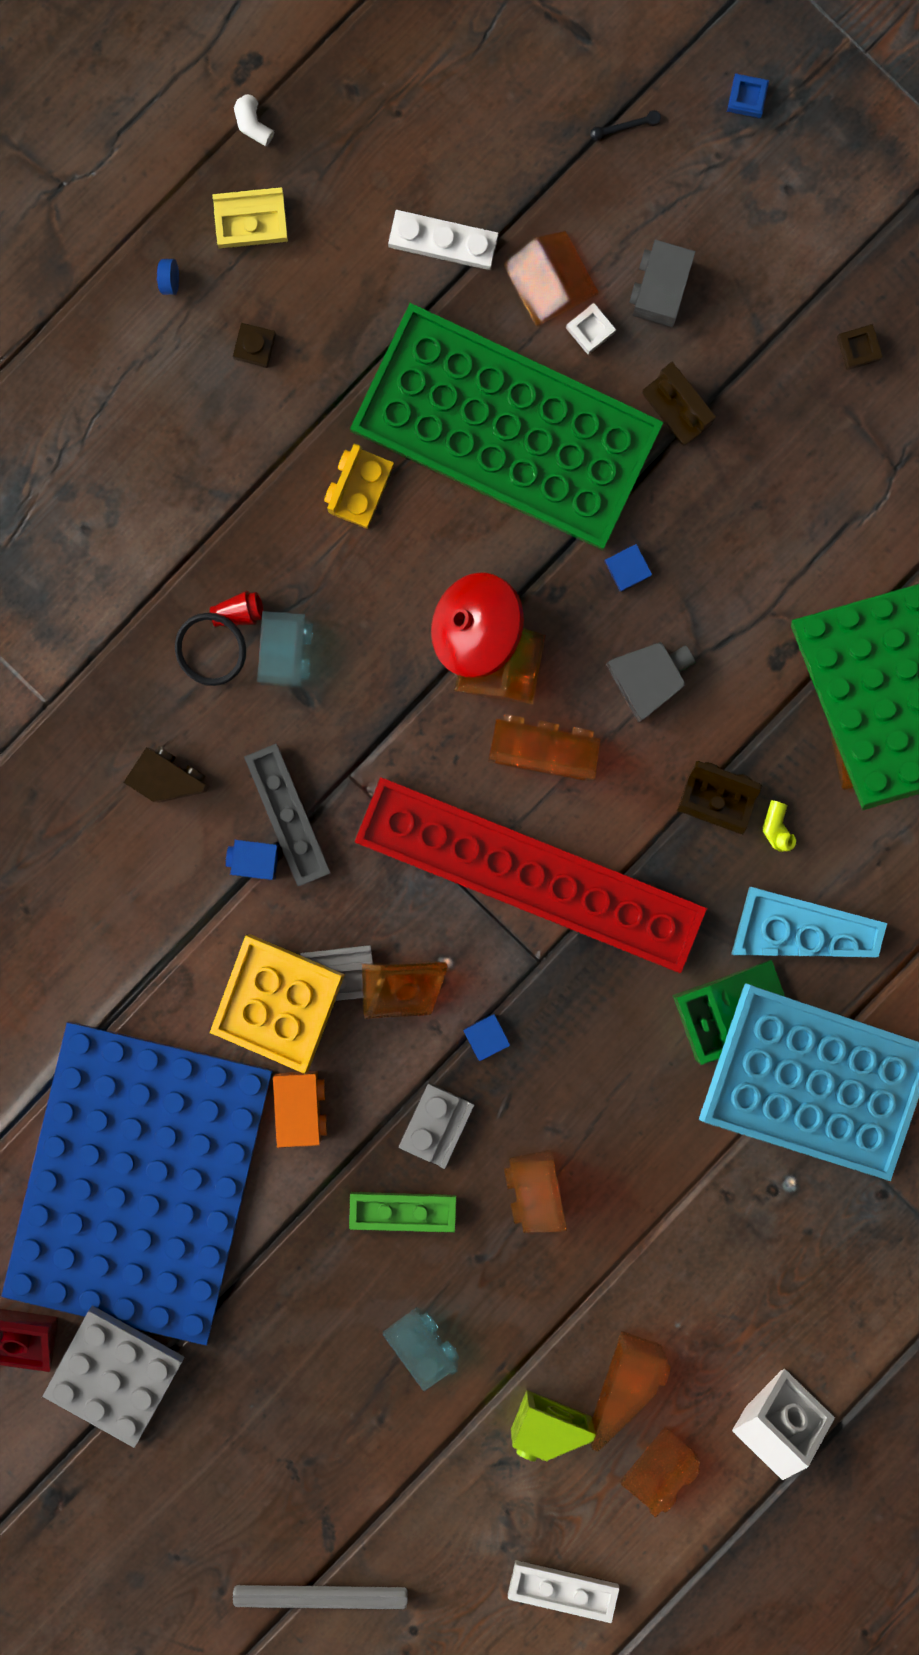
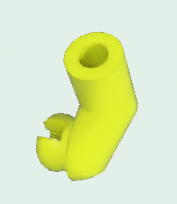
[763,800,796,852]

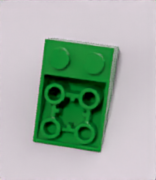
[672,960,785,1065]

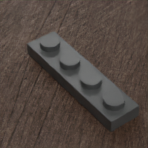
[244,743,331,887]

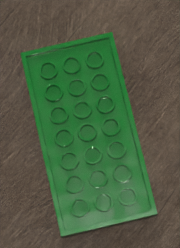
[350,303,664,551]

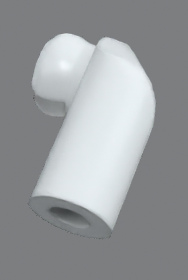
[234,94,274,146]

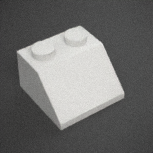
[732,1369,835,1480]

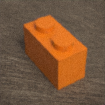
[273,1071,327,1148]

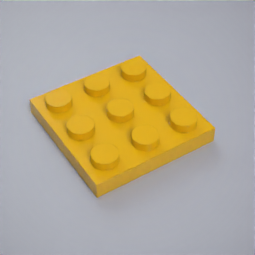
[210,934,345,1074]

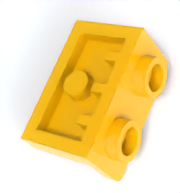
[324,443,394,529]

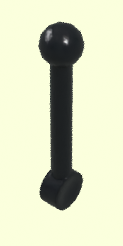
[590,110,661,141]

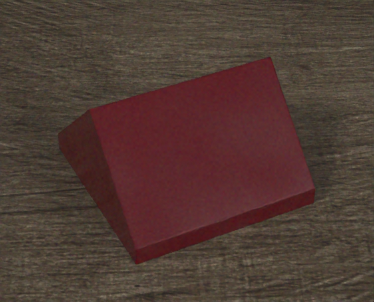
[0,1309,58,1372]

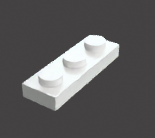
[388,210,498,270]
[508,1560,619,1623]

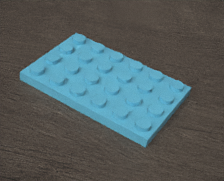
[699,983,919,1181]

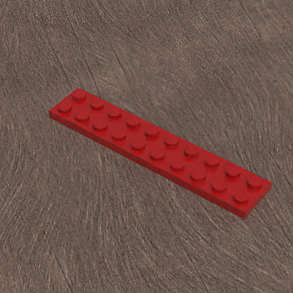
[354,777,707,973]

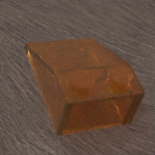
[590,1331,671,1452]

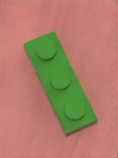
[349,1192,456,1232]

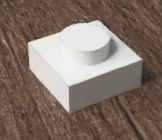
[566,303,616,355]

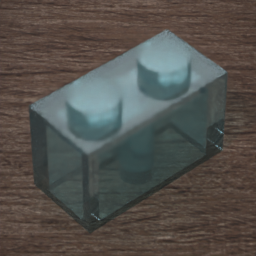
[257,611,313,688]

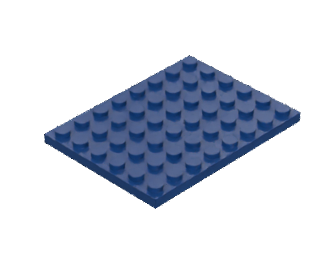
[1,1021,273,1346]

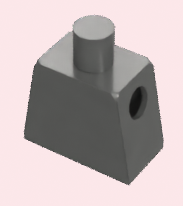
[606,642,696,722]

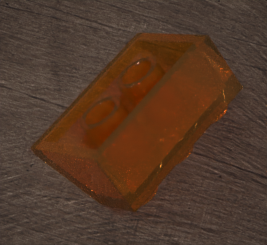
[488,714,601,782]

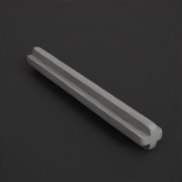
[233,1585,408,1609]

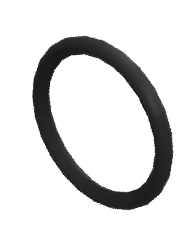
[175,613,246,686]

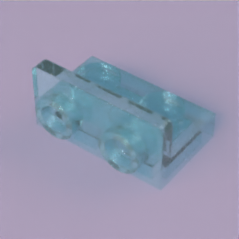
[382,1307,460,1391]

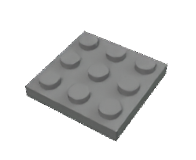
[42,1305,185,1448]

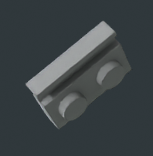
[300,945,377,1001]
[398,1083,474,1169]

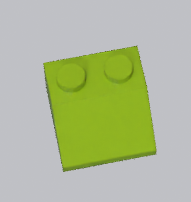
[511,1390,596,1461]

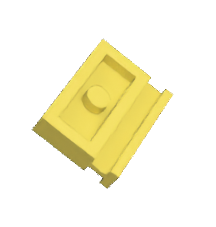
[212,187,288,249]

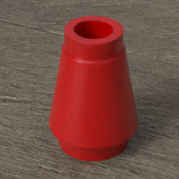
[210,590,264,627]

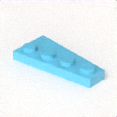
[732,887,887,957]

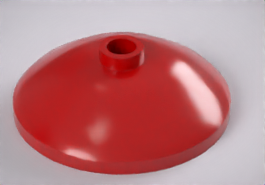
[431,572,524,678]

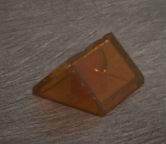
[504,231,598,326]
[362,960,448,1019]

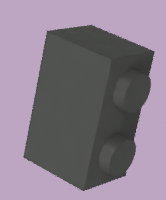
[629,240,695,327]

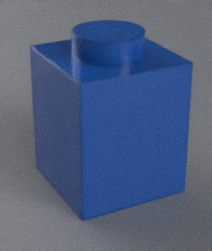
[226,840,280,880]

